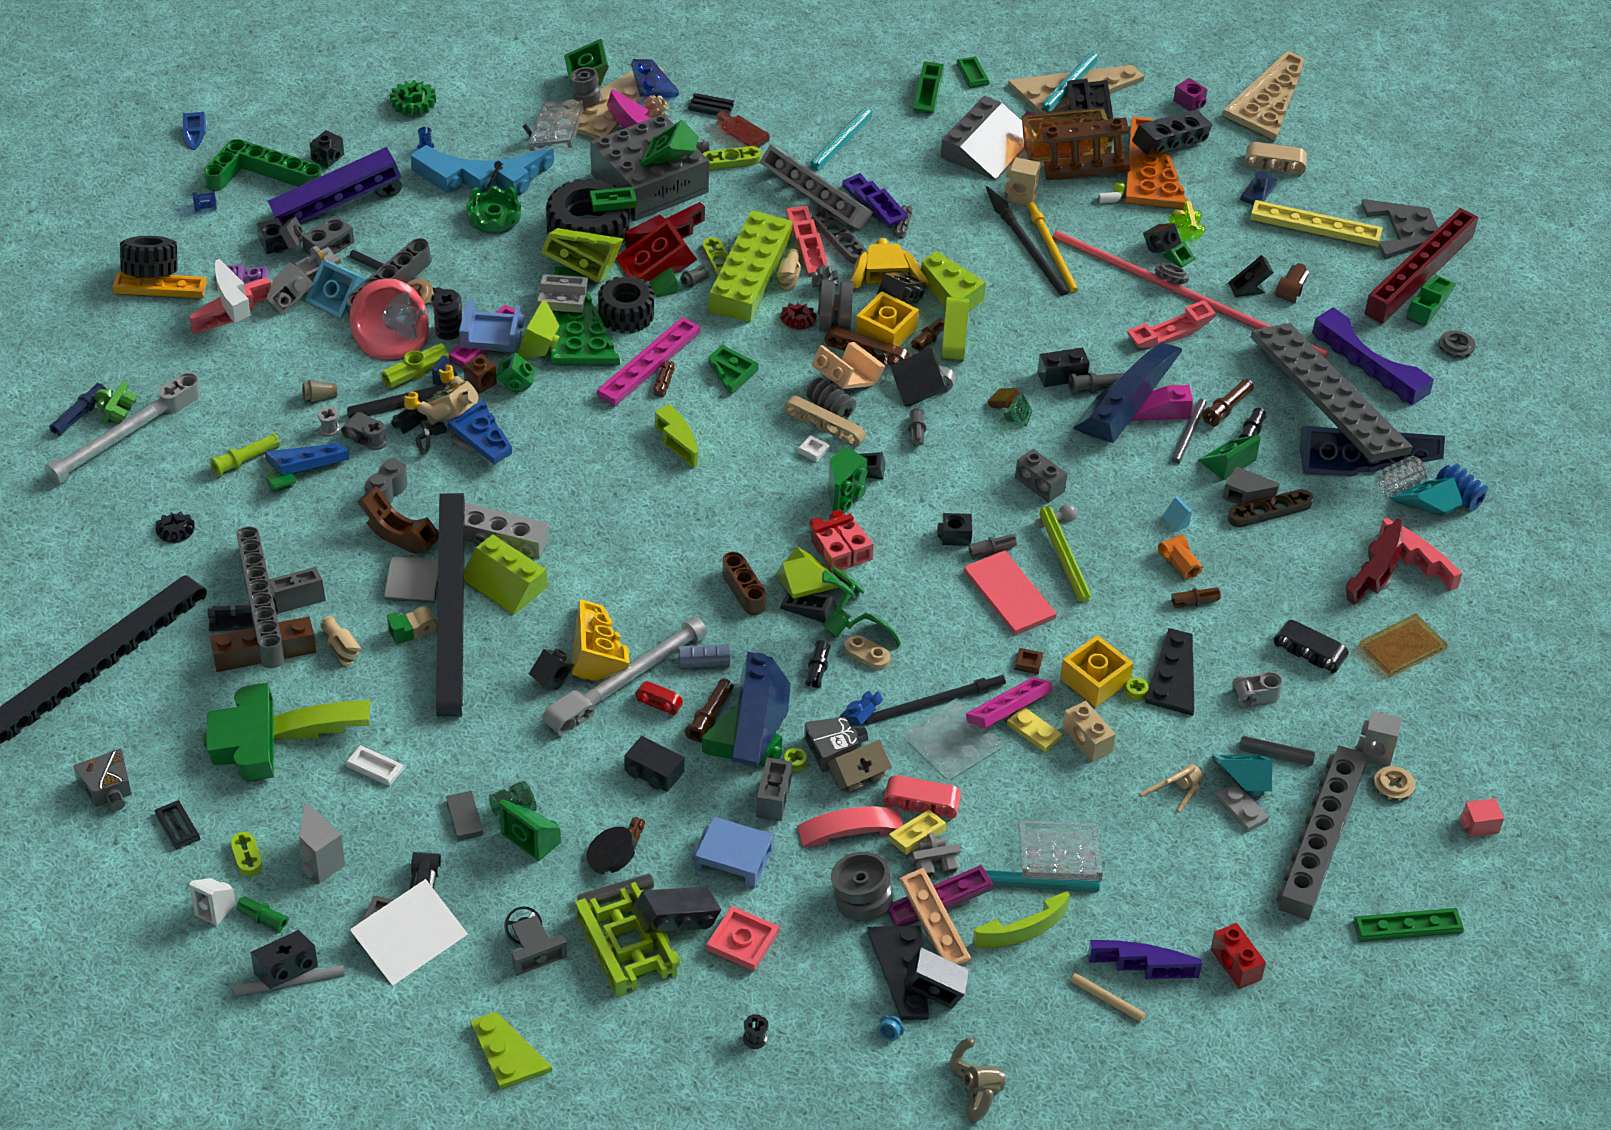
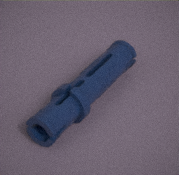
[49,382,106,436]

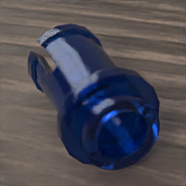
[417,127,434,150]

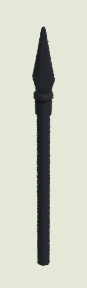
[986,186,1068,296]

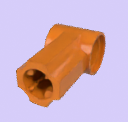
[1158,535,1203,579]

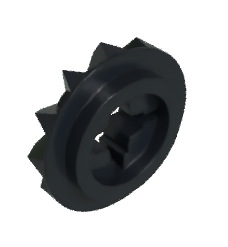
[155,511,195,543]

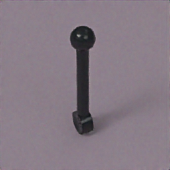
[486,161,504,192]

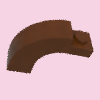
[357,486,439,553]

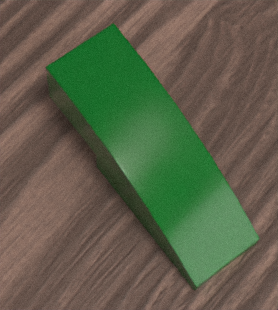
[913,61,944,113]
[1406,275,1456,325]

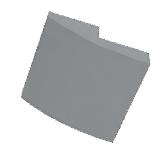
[537,274,588,313]
[384,556,438,603]

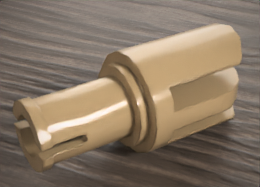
[777,249,801,291]
[320,616,361,667]

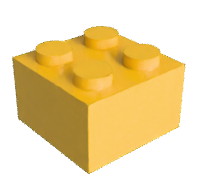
[855,291,919,347]
[1060,635,1134,707]

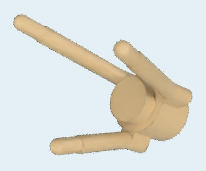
[1139,764,1203,813]

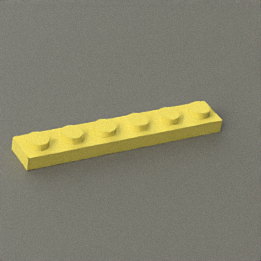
[1250,200,1383,247]

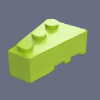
[541,228,624,283]
[921,251,986,311]

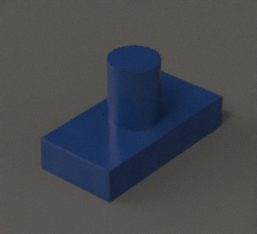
[1240,171,1278,205]

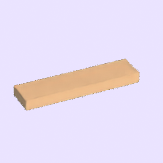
[899,868,971,966]

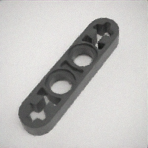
[812,208,867,264]

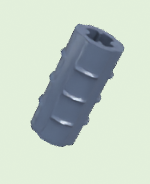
[679,644,730,669]

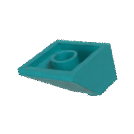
[1390,477,1463,516]
[1213,754,1273,796]

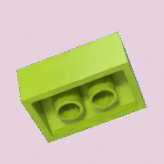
[464,534,547,615]

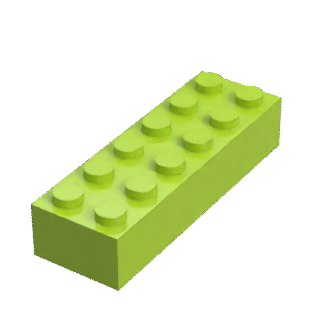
[708,210,793,322]

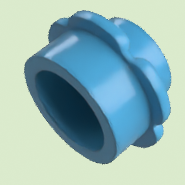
[878,1015,904,1041]

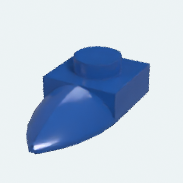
[183,112,206,150]

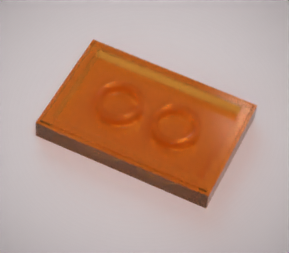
[1359,613,1448,678]

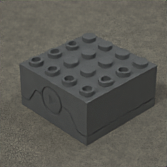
[590,114,709,221]

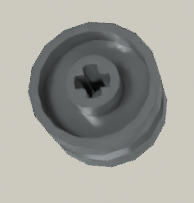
[818,280,854,330]
[831,852,894,920]

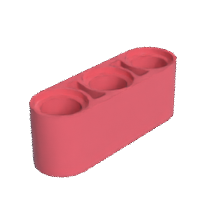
[883,775,961,819]

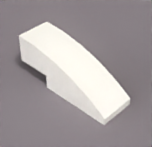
[215,259,251,323]

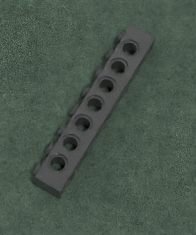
[1276,745,1368,920]

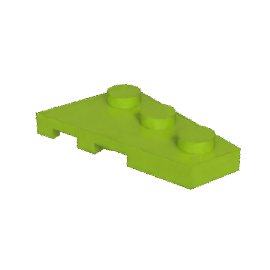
[470,1012,552,1090]

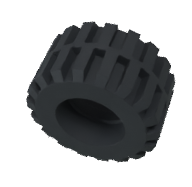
[120,236,178,278]
[598,276,654,333]

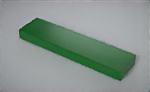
[1353,908,1464,942]

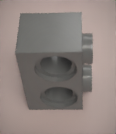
[302,215,354,255]
[1015,449,1067,503]
[756,757,792,821]

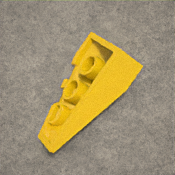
[571,599,630,681]

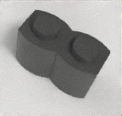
[364,458,408,504]

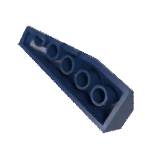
[1073,342,1182,443]
[1300,426,1445,476]
[732,652,791,767]

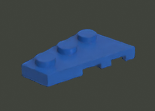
[265,443,349,475]

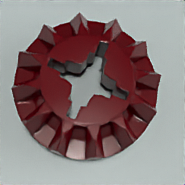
[780,302,816,329]

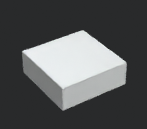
[797,435,830,462]

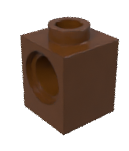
[463,354,497,394]

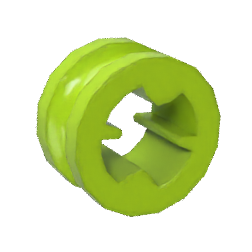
[1125,677,1149,701]
[784,748,807,772]

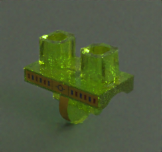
[1169,200,1205,241]

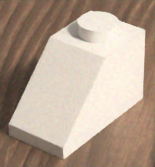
[189,878,236,926]

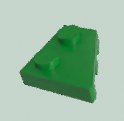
[708,344,759,394]

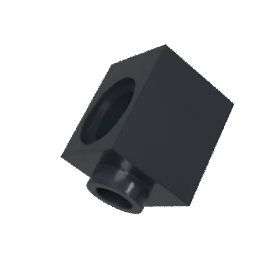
[257,218,288,254]
[1143,223,1182,253]
[937,513,973,546]
[529,648,574,690]

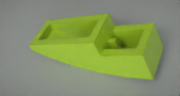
[655,403,698,468]

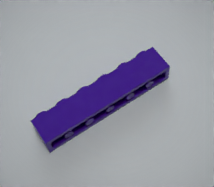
[267,147,401,226]

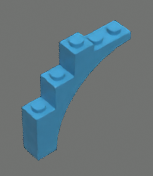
[410,144,554,194]

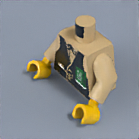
[404,365,478,425]

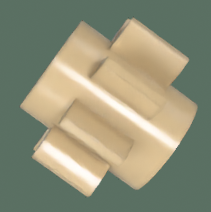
[643,95,668,118]

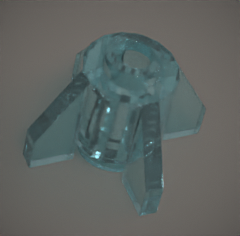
[382,293,426,339]

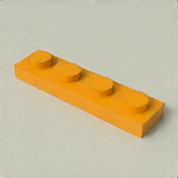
[112,272,207,298]

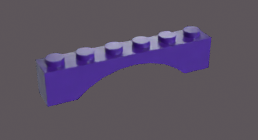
[1312,307,1434,405]

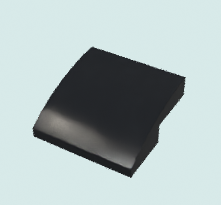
[1067,78,1113,122]
[891,347,947,407]

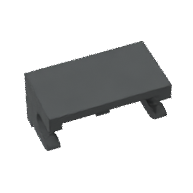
[269,567,326,614]

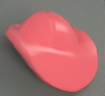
[349,279,429,360]

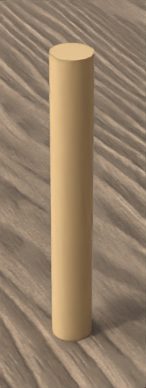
[1070,973,1146,1023]

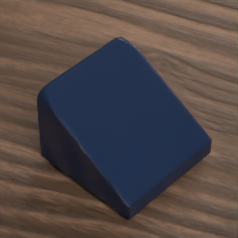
[432,355,458,385]

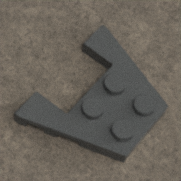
[1361,199,1438,259]

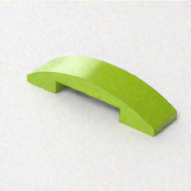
[972,891,1070,948]

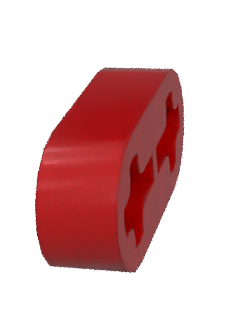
[635,681,683,715]

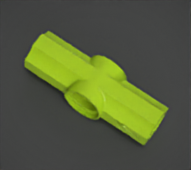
[380,343,450,389]

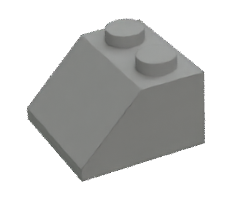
[299,803,345,883]

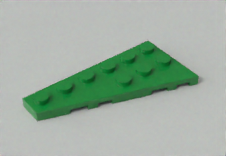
[551,267,620,365]

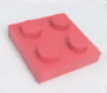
[706,906,779,971]

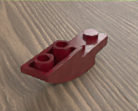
[625,202,705,248]
[1345,518,1403,605]

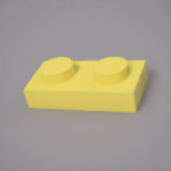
[1007,708,1062,752]
[889,810,946,855]

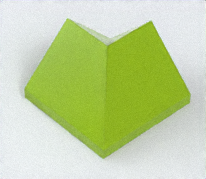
[776,546,838,599]

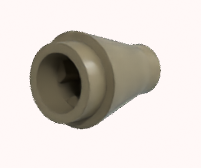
[302,380,337,403]

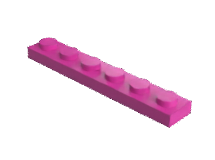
[597,317,700,406]

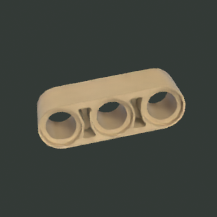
[1245,142,1307,175]

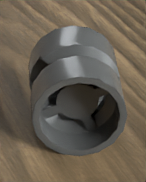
[570,67,602,107]

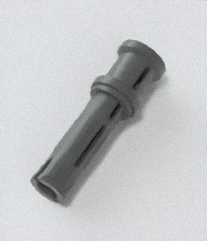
[1068,372,1124,394]

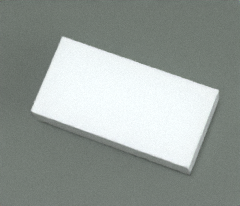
[346,745,404,786]

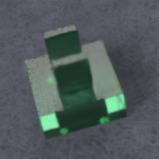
[1003,394,1033,427]

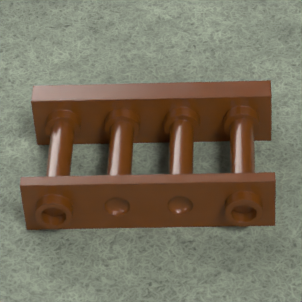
[1041,117,1131,180]

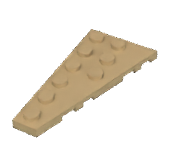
[1223,51,1305,141]
[549,63,664,139]
[1008,65,1144,118]

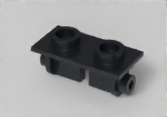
[391,393,433,434]
[208,605,254,631]

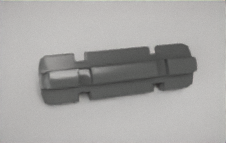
[894,205,913,238]

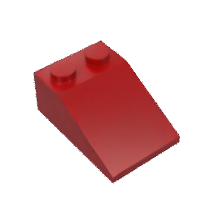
[616,219,697,282]

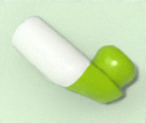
[1098,183,1126,204]

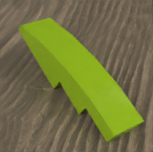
[274,700,371,739]

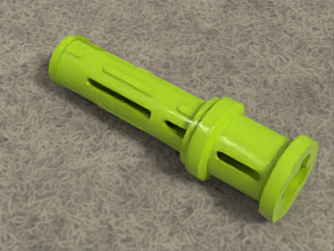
[209,433,280,477]

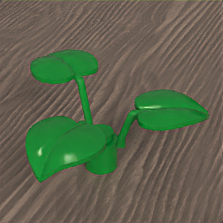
[822,566,901,648]

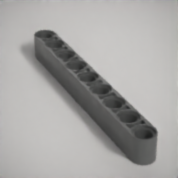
[237,527,284,668]

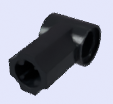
[409,852,441,890]

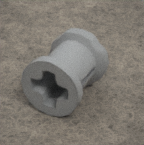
[317,407,340,436]

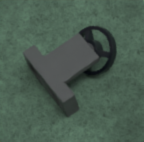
[504,906,567,976]

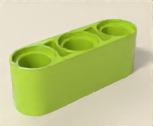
[941,297,969,361]

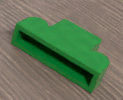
[203,682,274,781]

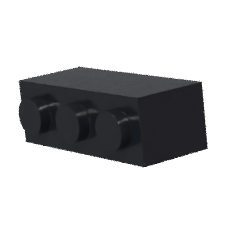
[632,886,721,933]

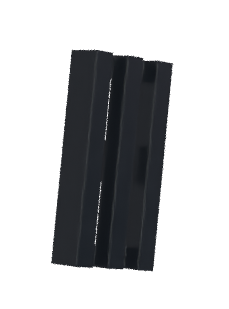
[688,93,734,118]
[154,800,201,850]

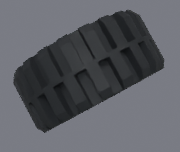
[546,178,630,244]

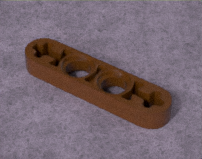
[825,327,910,366]

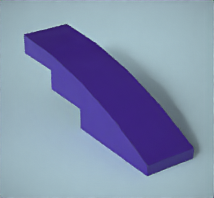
[842,173,908,227]
[1088,940,1202,979]

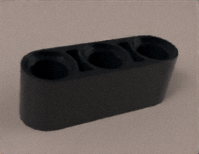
[1274,620,1349,674]

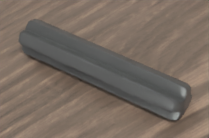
[1239,736,1315,766]
[577,874,654,905]

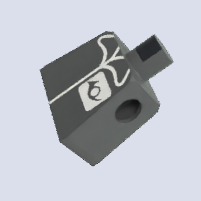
[804,717,868,772]

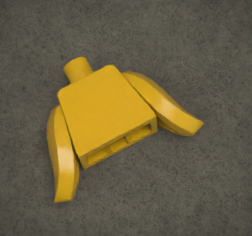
[850,238,930,289]

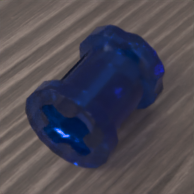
[192,190,217,212]

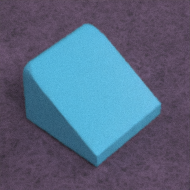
[1162,496,1192,531]

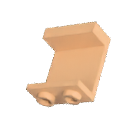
[812,342,885,389]

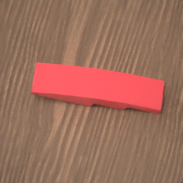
[786,205,828,275]
[189,277,271,334]
[1379,518,1462,591]

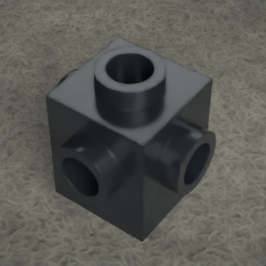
[310,130,344,168]

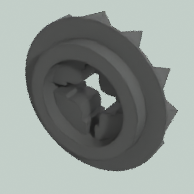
[1154,263,1189,284]
[1439,330,1476,359]

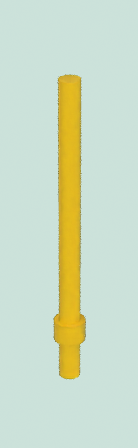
[1027,202,1078,293]

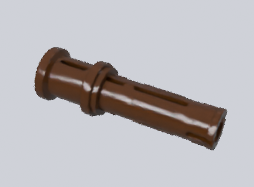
[1202,379,1254,427]
[685,678,734,743]

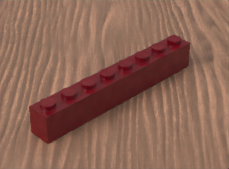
[1364,208,1478,324]

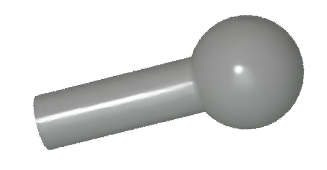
[1035,504,1077,528]

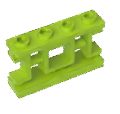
[575,882,680,997]

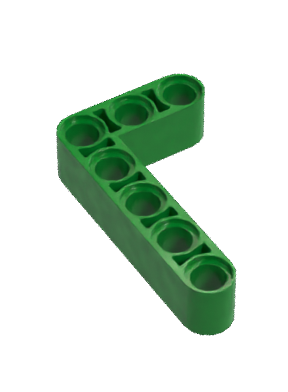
[204,139,322,191]

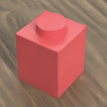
[1460,798,1504,837]

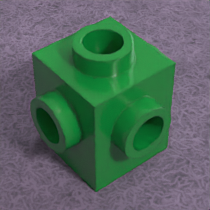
[496,352,536,393]

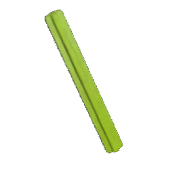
[1039,506,1091,603]

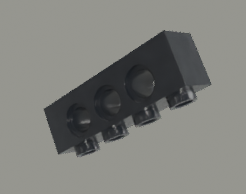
[1132,109,1213,156]

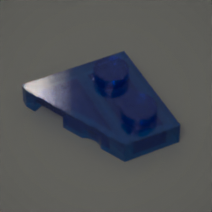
[631,59,679,98]

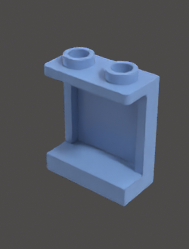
[459,300,525,352]
[692,817,774,888]

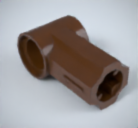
[1275,263,1309,303]

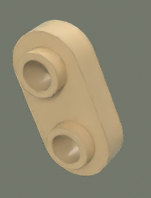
[845,635,890,670]

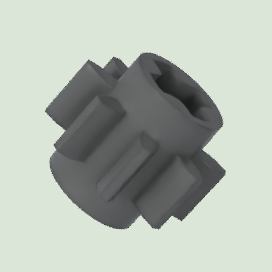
[812,265,838,291]

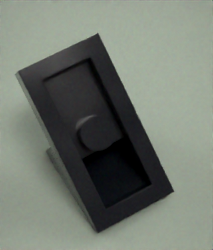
[1228,255,1274,297]

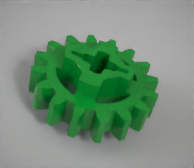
[390,80,436,116]

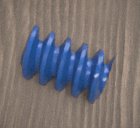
[1436,463,1488,512]

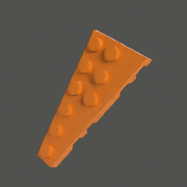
[1125,116,1189,210]

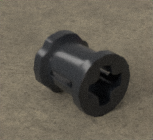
[743,1014,768,1049]

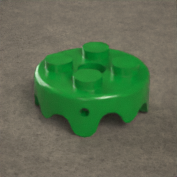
[466,186,521,232]

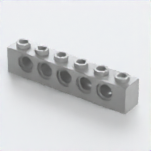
[759,145,873,230]

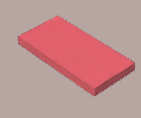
[964,551,1057,635]

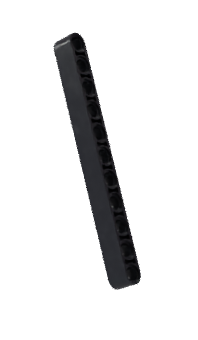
[436,493,465,716]
[0,575,207,747]

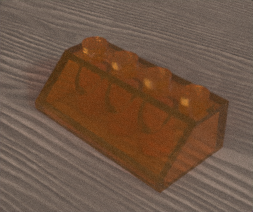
[1021,108,1113,161]

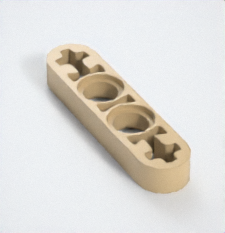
[784,396,866,447]

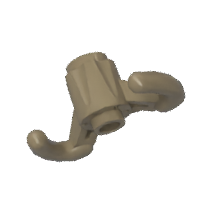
[950,1038,1005,1123]

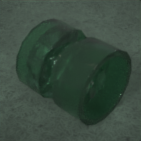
[489,780,537,823]

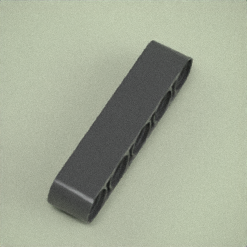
[346,238,432,313]

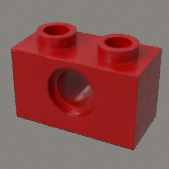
[1210,923,1266,989]

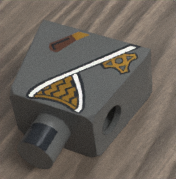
[73,748,132,811]

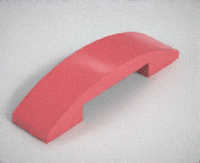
[1127,300,1216,348]
[797,807,903,847]

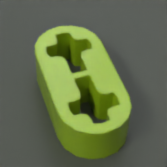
[231,832,262,877]

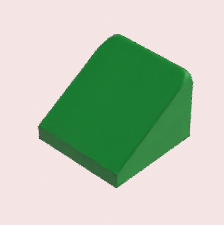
[1162,241,1196,268]
[650,268,678,297]
[266,472,297,492]

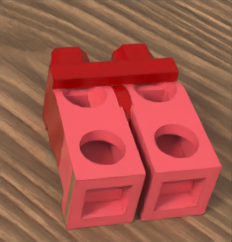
[809,510,874,573]

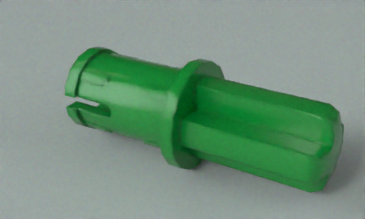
[236,896,289,932]

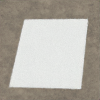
[350,879,468,986]

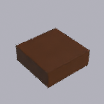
[987,388,1020,408]
[1014,648,1044,675]

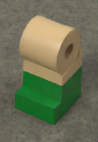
[387,607,437,645]

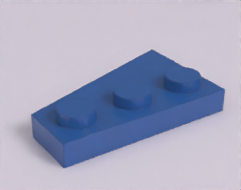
[448,399,512,465]

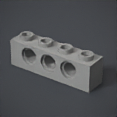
[464,503,550,558]

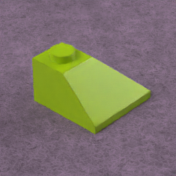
[517,300,560,359]

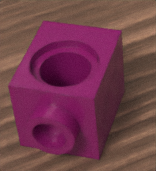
[1173,78,1208,111]

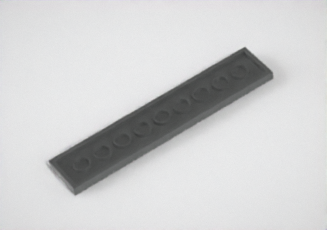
[1251,323,1413,462]

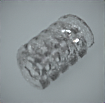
[1374,456,1428,499]

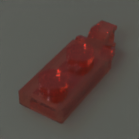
[716,110,770,148]

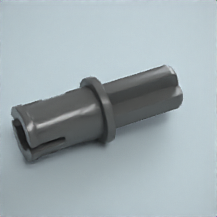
[908,408,926,447]
[968,534,1017,559]

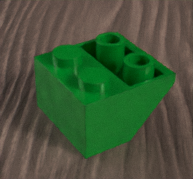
[828,446,868,512]

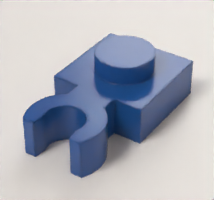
[840,691,883,725]

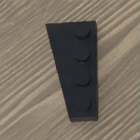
[1145,628,1194,716]
[867,926,929,1020]

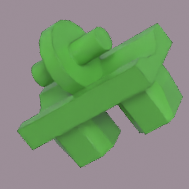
[95,381,137,424]

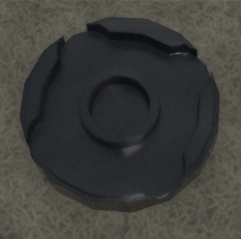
[586,827,637,874]

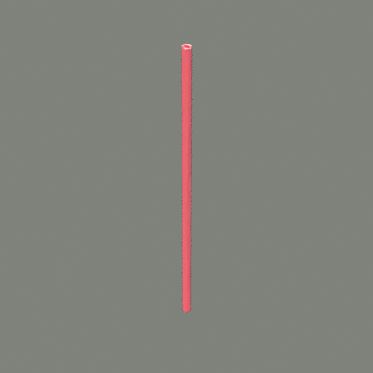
[1053,231,1328,358]

